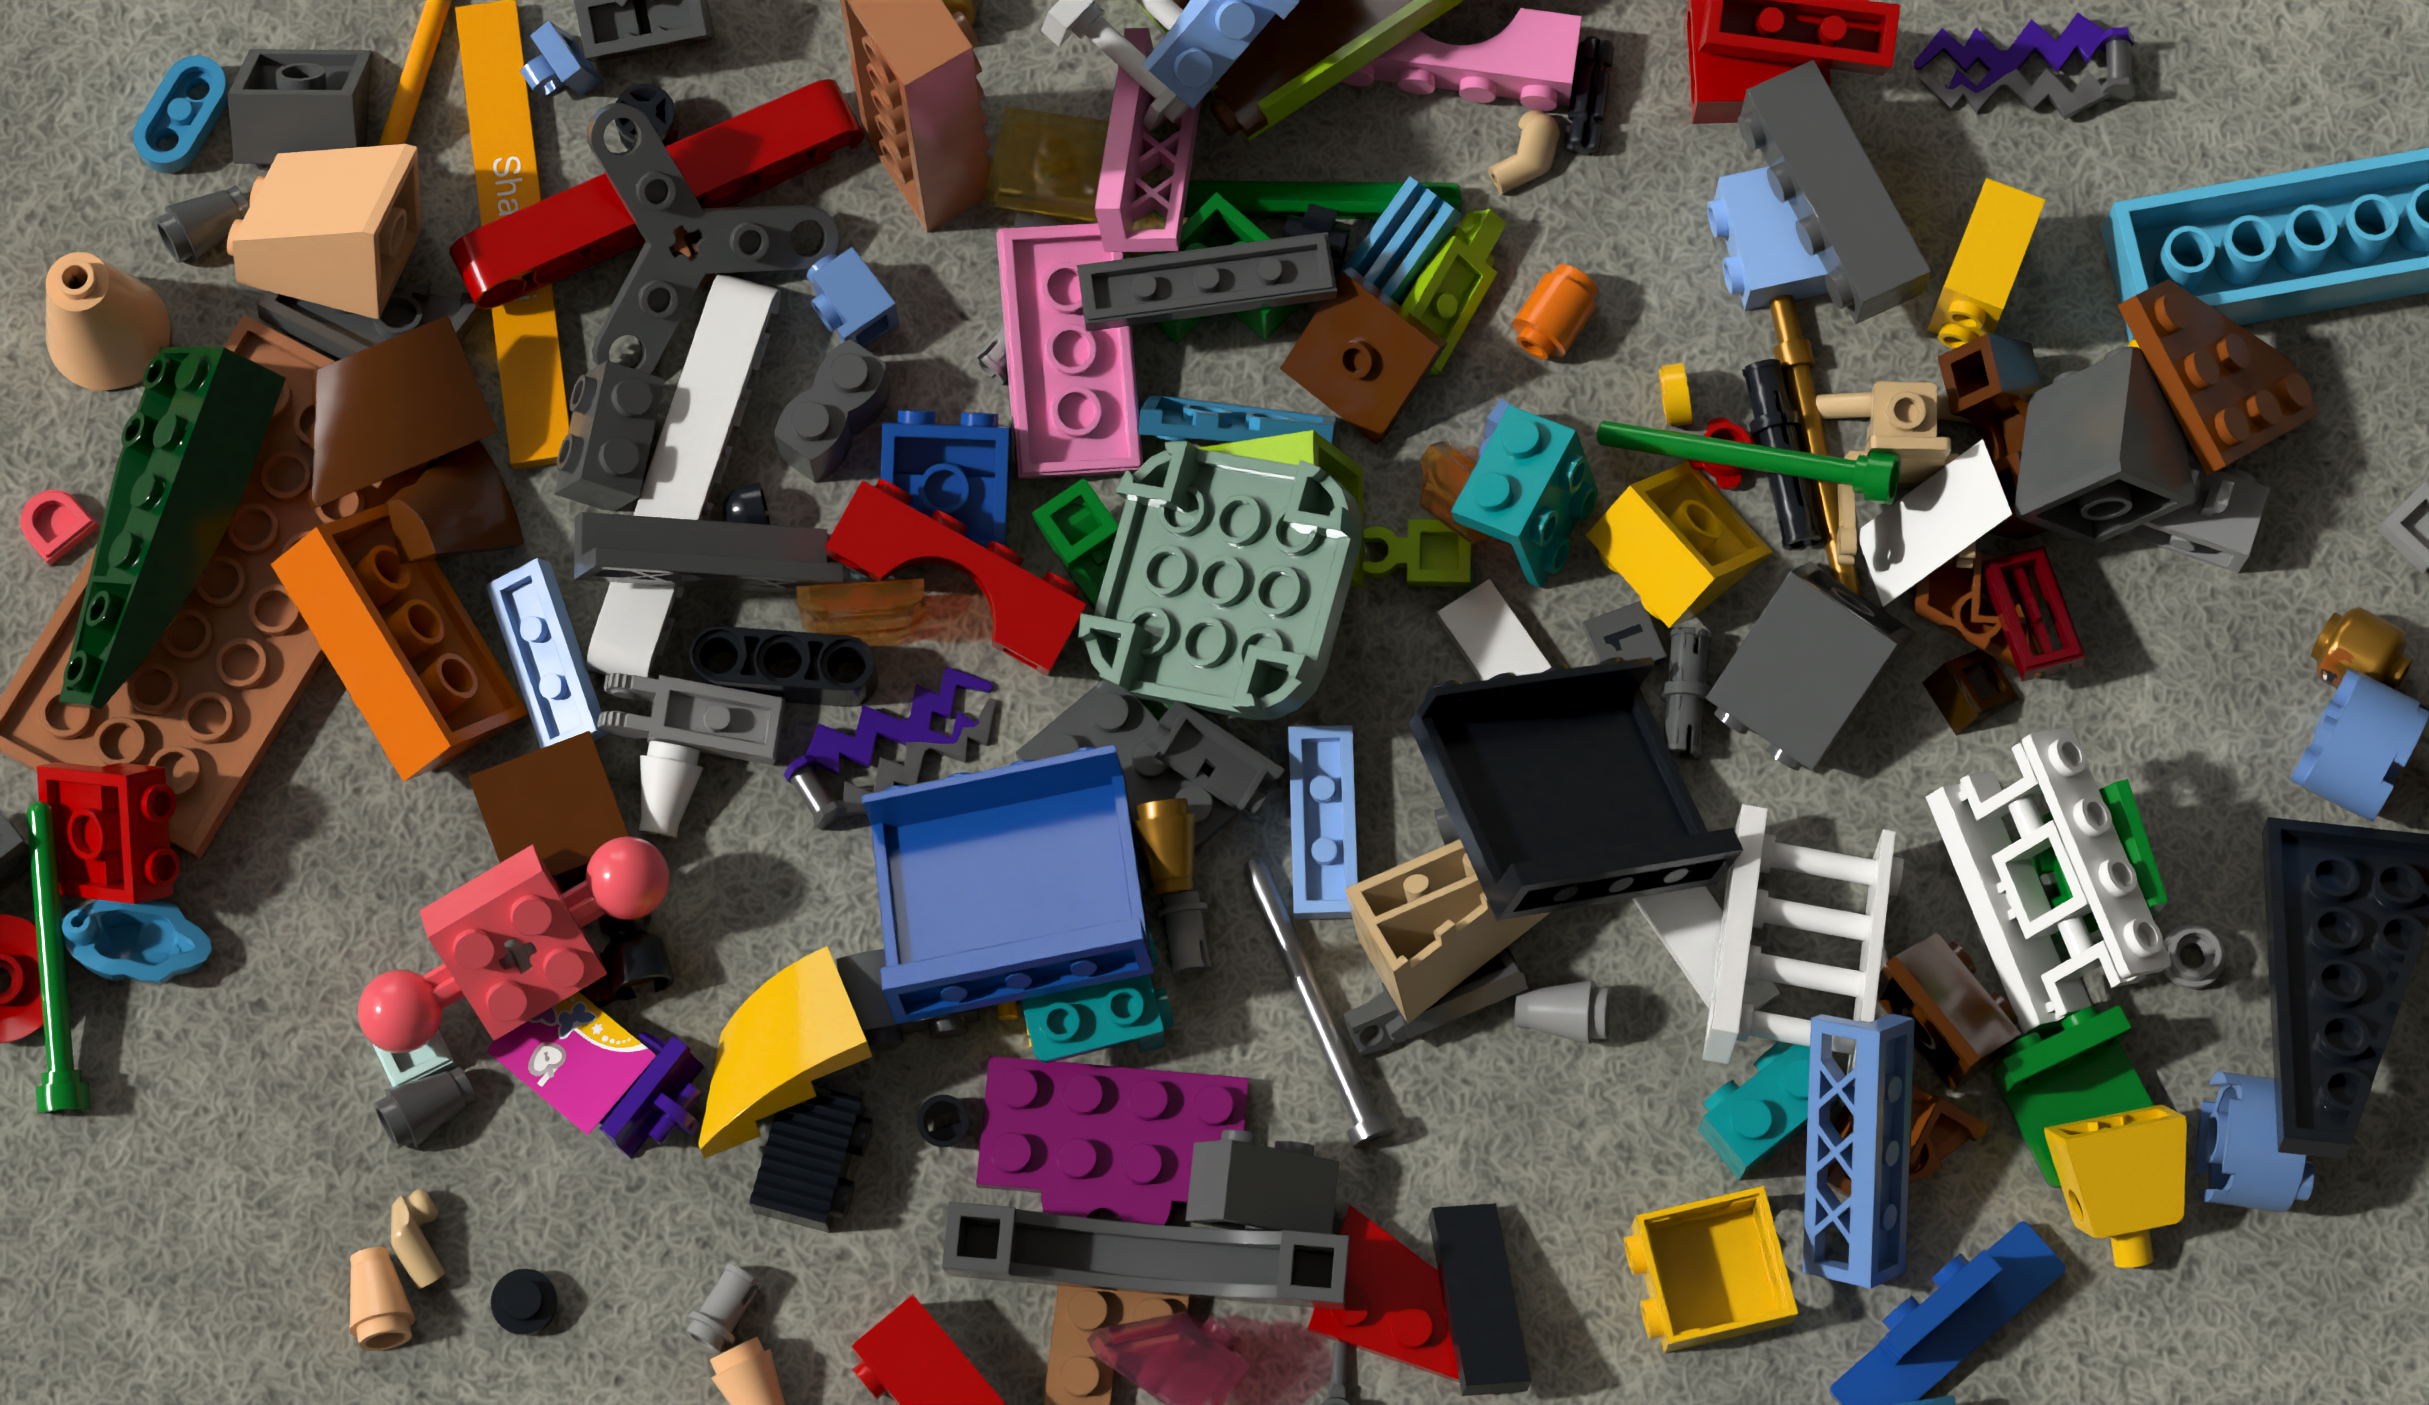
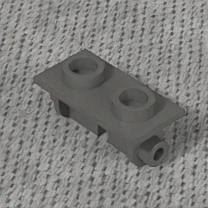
[1146,701,1285,814]

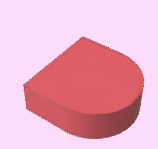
[20,490,100,566]

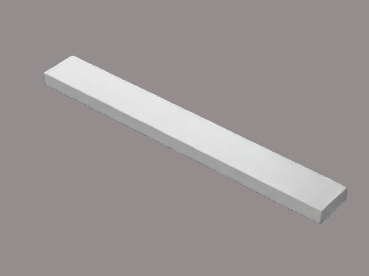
[1436,579,1780,1011]

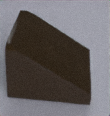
[1922,649,2020,735]

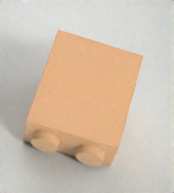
[227,144,421,320]

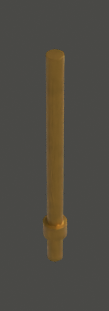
[1769,295,1862,596]

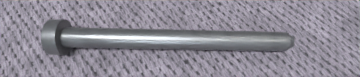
[1243,858,1395,1149]

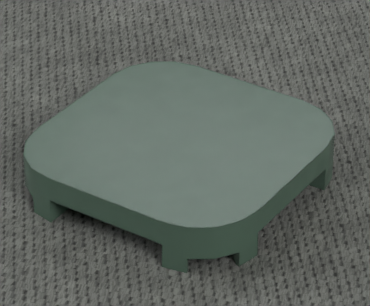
[1078,441,1363,720]

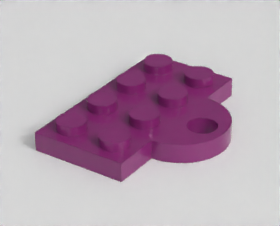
[976,1056,1249,1226]

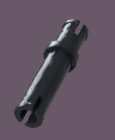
[1742,359,1823,550]

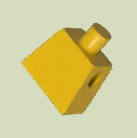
[2044,1104,2187,1268]

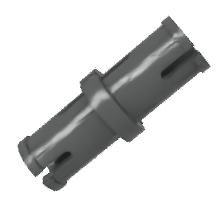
[1660,627,1712,760]

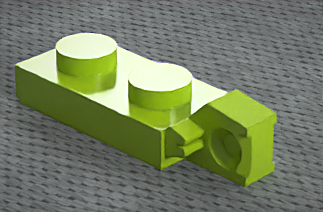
[1402,209,1507,375]

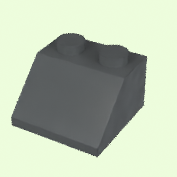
[227,49,372,171]

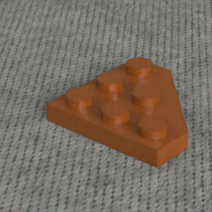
[2117,279,2319,475]

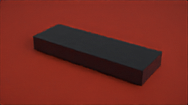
[1428,1203,1531,1396]

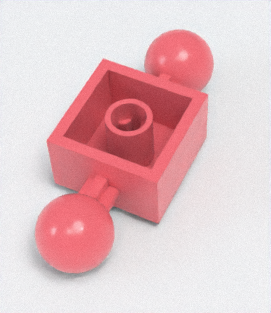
[358,836,670,1053]

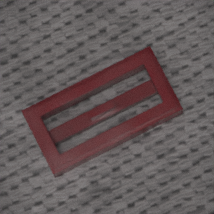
[1981,546,2086,682]

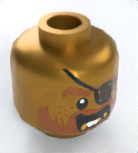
[2311,607,2413,690]

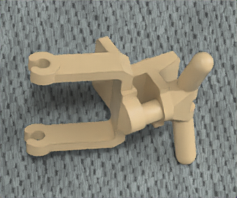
[1816,381,1976,568]

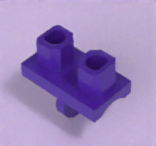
[599,1032,704,1159]

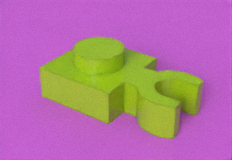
[1363,519,1473,587]

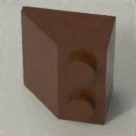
[1877,932,2021,1093]

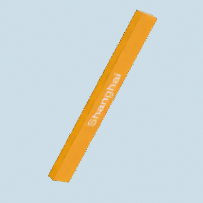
[455,0,570,470]

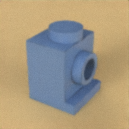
[807,247,899,348]

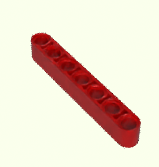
[449,79,865,310]

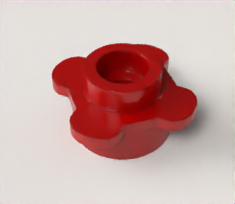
[1687,417,1760,490]

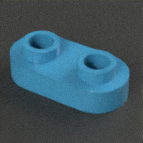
[133,55,230,173]

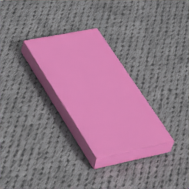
[996,223,1143,480]

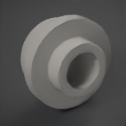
[2162,924,2225,989]

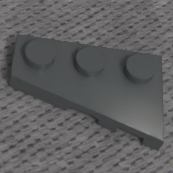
[257,282,484,359]

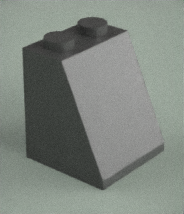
[2014,346,2196,546]
[1706,561,1915,771]

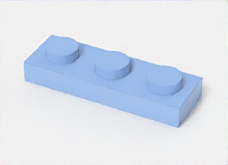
[486,558,607,748]
[1288,725,1358,920]

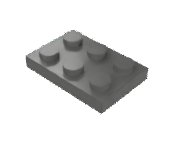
[1016,679,1239,895]

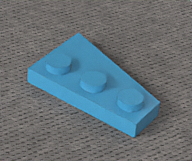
[1138,394,1336,444]

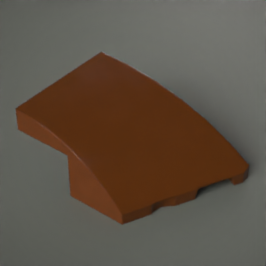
[308,315,498,509]

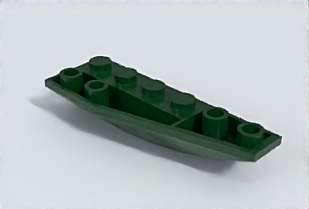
[59,347,286,710]

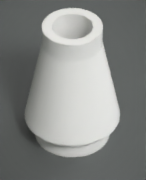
[639,741,703,838]

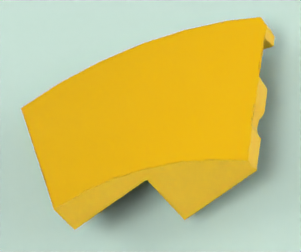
[698,946,872,1159]

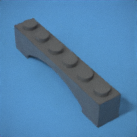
[942,1201,1351,1310]

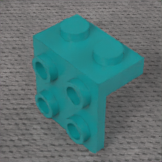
[1451,405,1598,588]
[1021,927,1174,1063]

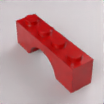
[824,479,1087,676]

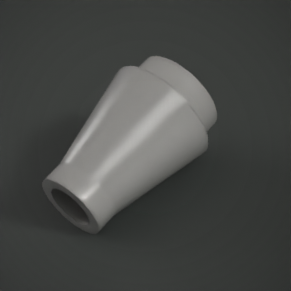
[1515,980,1611,1045]

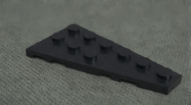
[2262,817,2429,1159]

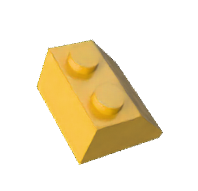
[1585,462,1773,628]

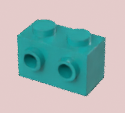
[1698,1042,1841,1181]

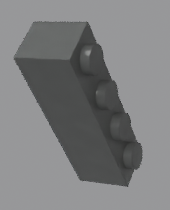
[1738,60,1931,324]

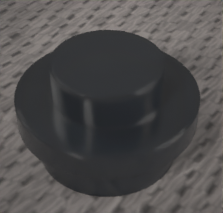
[490,1269,558,1336]

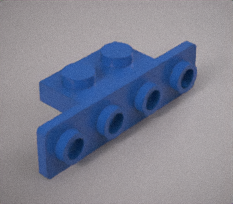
[1829,1221,2066,1405]

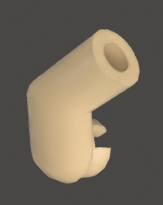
[1488,110,1560,195]
[391,1189,446,1290]

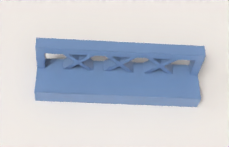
[1802,1014,1915,1289]

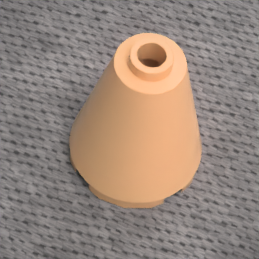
[46,252,170,391]

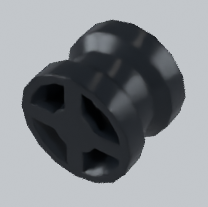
[615,84,680,150]

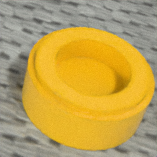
[1658,362,1693,427]

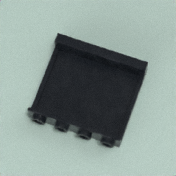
[1409,657,1744,921]

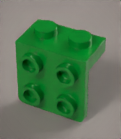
[1991,1005,2154,1188]

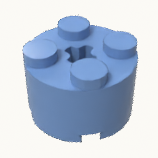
[2290,668,2429,822]
[2195,1071,2314,1212]

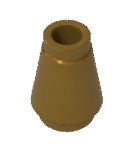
[1132,798,1196,895]

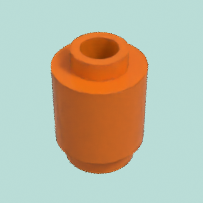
[1512,264,1599,360]

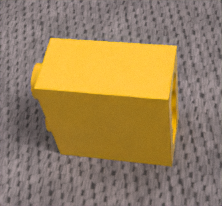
[1927,178,2046,349]
[1624,1186,1798,1353]

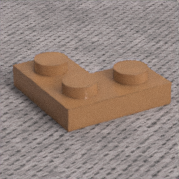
[1043,1286,1190,1405]

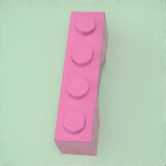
[1341,8,1582,111]

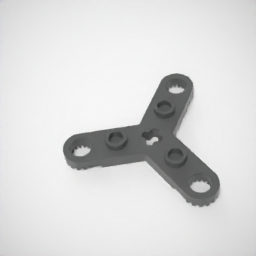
[587,103,839,374]

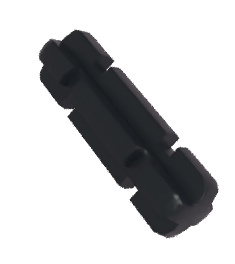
[1564,36,1614,156]

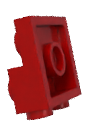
[37,762,180,904]

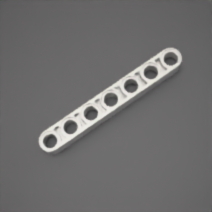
[586,273,781,679]

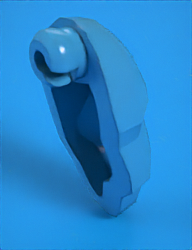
[62,900,212,985]

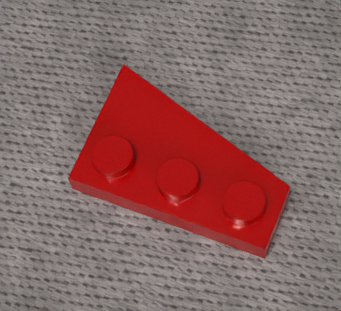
[1307,1204,1496,1395]

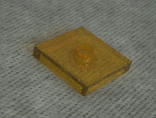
[985,106,1109,222]

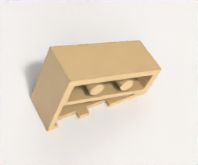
[1345,839,1551,1024]

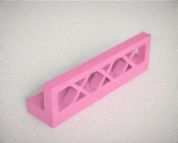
[1095,28,1201,252]

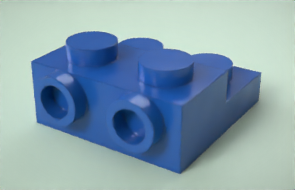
[881,410,1012,549]

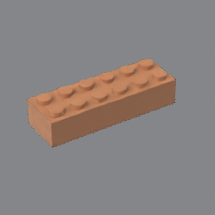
[840,0,994,233]

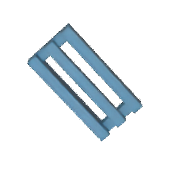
[1337,176,1462,303]

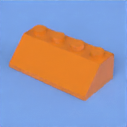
[271,503,529,782]

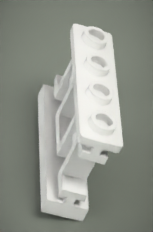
[1926,727,2171,1034]

